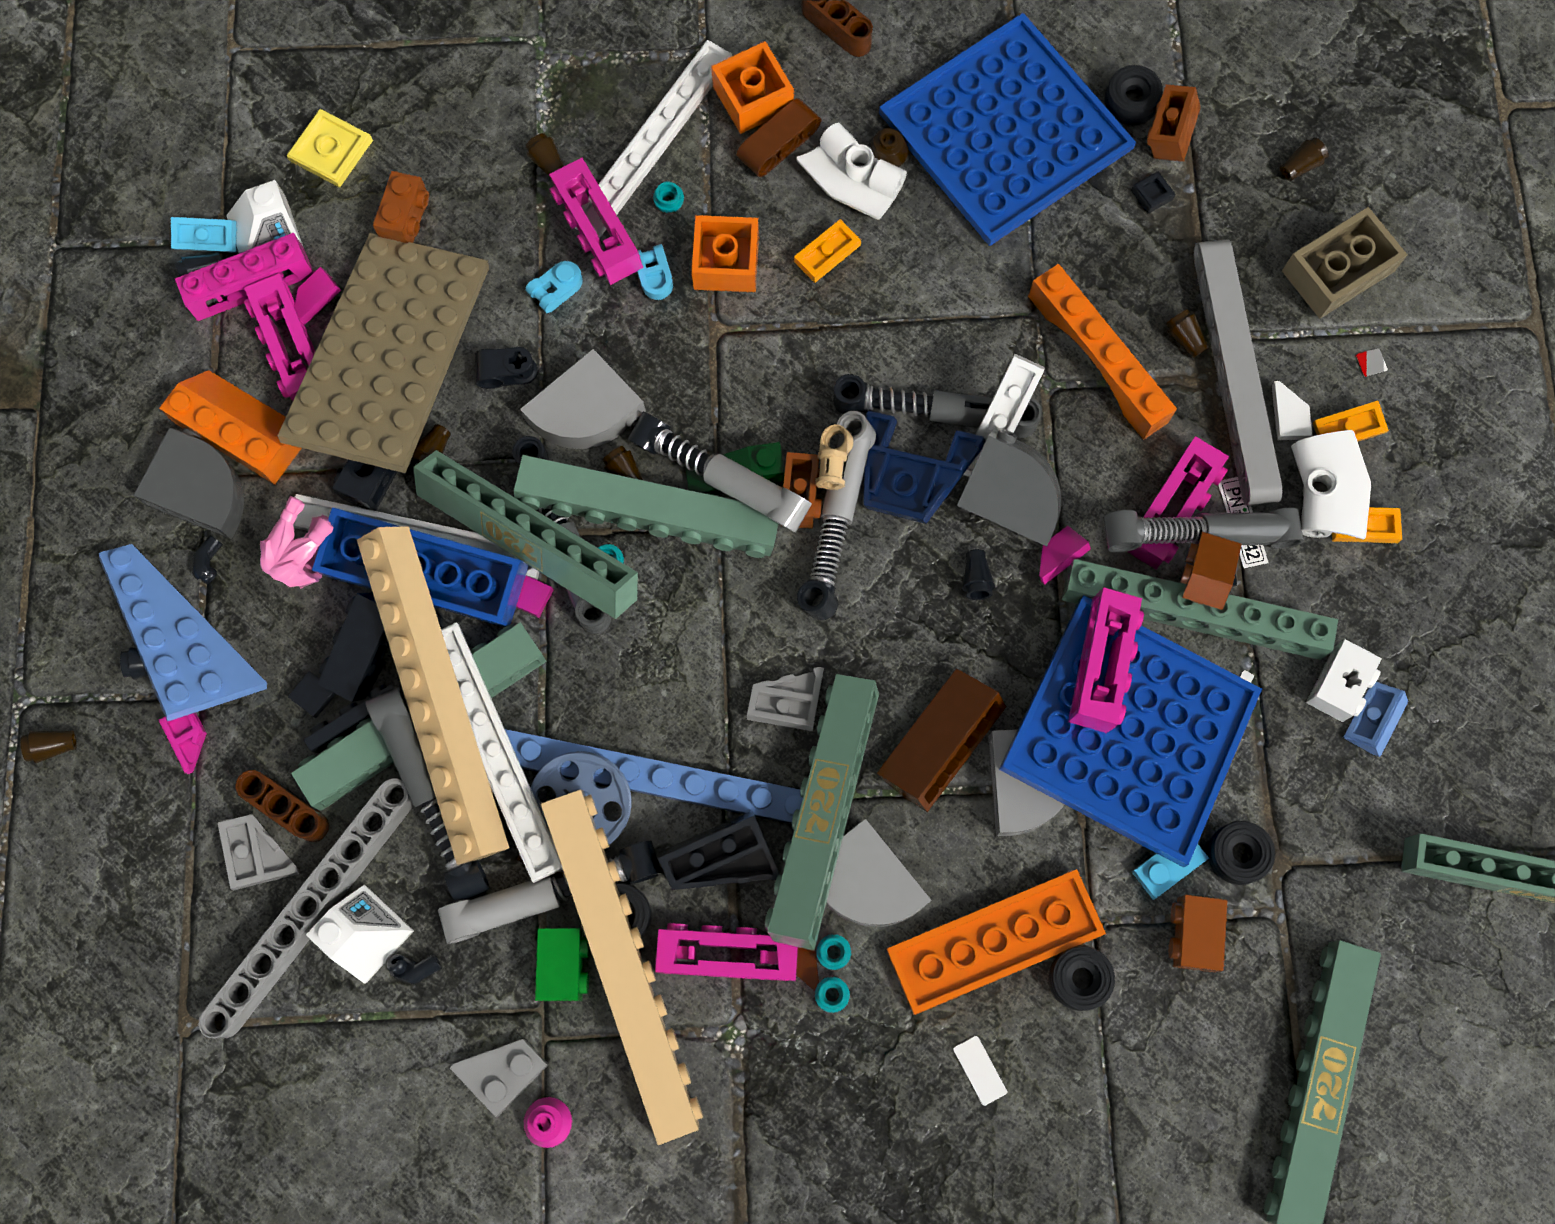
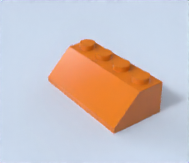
[159,370,302,485]

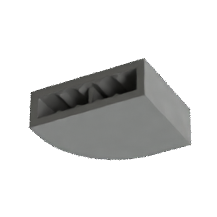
[520,349,646,449]
[989,730,1065,837]
[826,819,932,927]

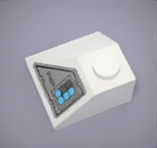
[226,180,303,254]
[306,885,414,984]

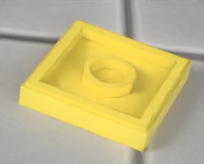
[286,109,373,188]

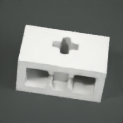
[1306,639,1382,722]

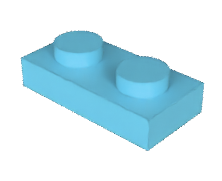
[171,217,237,253]
[1132,844,1209,900]

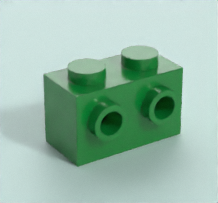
[535,928,590,1001]

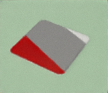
[1356,348,1388,376]

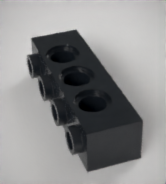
[332,404,434,511]

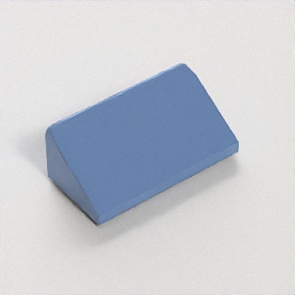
[1344,682,1408,757]

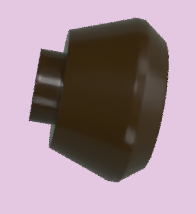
[868,128,908,167]

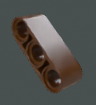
[802,0,873,57]
[737,98,822,177]
[235,770,329,842]

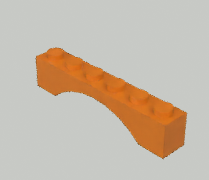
[1028,264,1177,440]

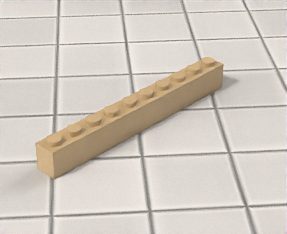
[357,526,509,865]
[541,789,703,1145]

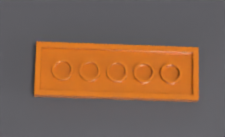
[886,869,1106,1015]

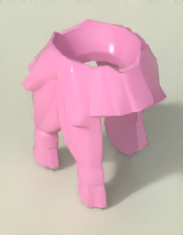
[260,496,334,589]

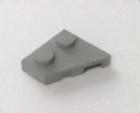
[747,667,824,731]
[218,814,299,891]
[450,1039,549,1117]

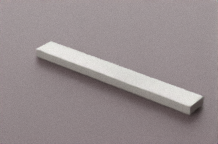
[575,40,732,238]
[293,494,539,580]
[441,622,563,883]

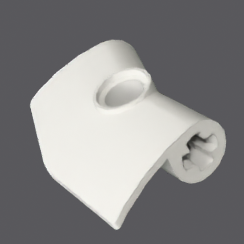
[796,123,907,220]
[1291,430,1371,540]

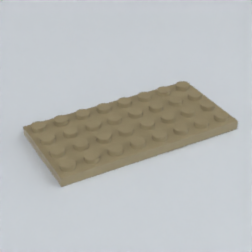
[278,233,489,473]

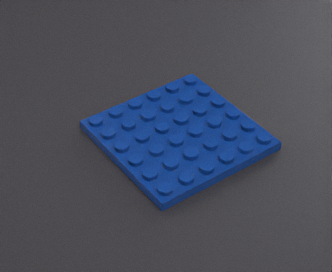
[879,13,1136,246]
[999,595,1262,868]

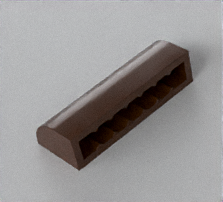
[877,668,1006,812]

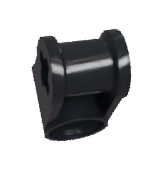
[475,347,538,389]

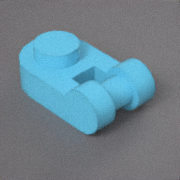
[637,244,673,300]
[525,261,583,313]

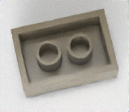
[1282,207,1408,319]

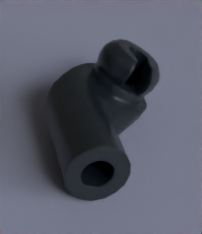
[192,535,223,584]
[387,954,442,984]

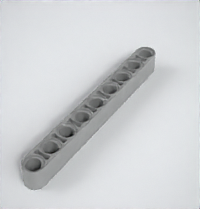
[1194,239,1282,506]
[198,778,414,1038]

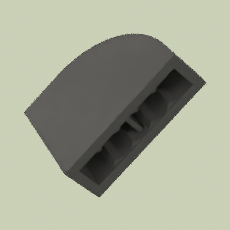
[134,427,244,540]
[957,429,1061,546]

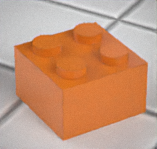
[711,41,794,134]
[692,215,759,292]

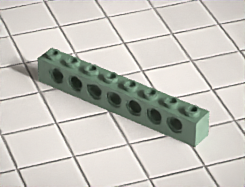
[1061,559,1338,660]

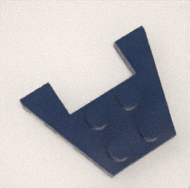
[864,411,986,524]

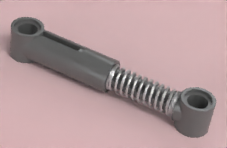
[1103,508,1304,552]

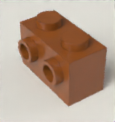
[1147,85,1201,162]
[373,171,429,243]
[781,452,822,529]
[1180,532,1242,610]
[1168,895,1227,972]

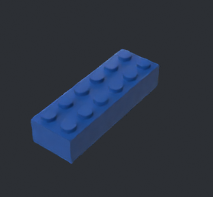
[312,507,529,627]

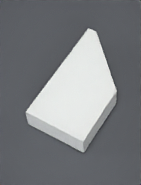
[1272,381,1312,440]

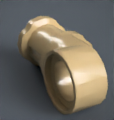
[815,424,854,490]

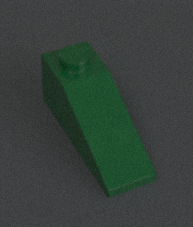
[685,442,785,495]

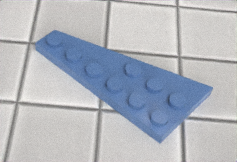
[99,544,267,722]

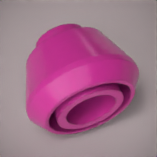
[523,1097,572,1148]

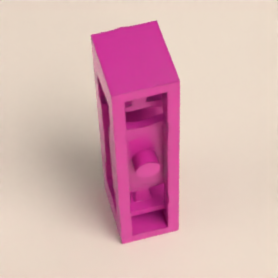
[549,158,643,285]
[175,233,314,321]
[244,273,316,401]
[1126,436,1229,569]
[1068,587,1144,733]
[655,923,798,981]

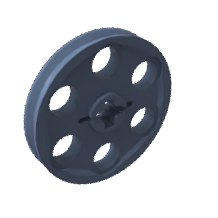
[531,751,632,845]

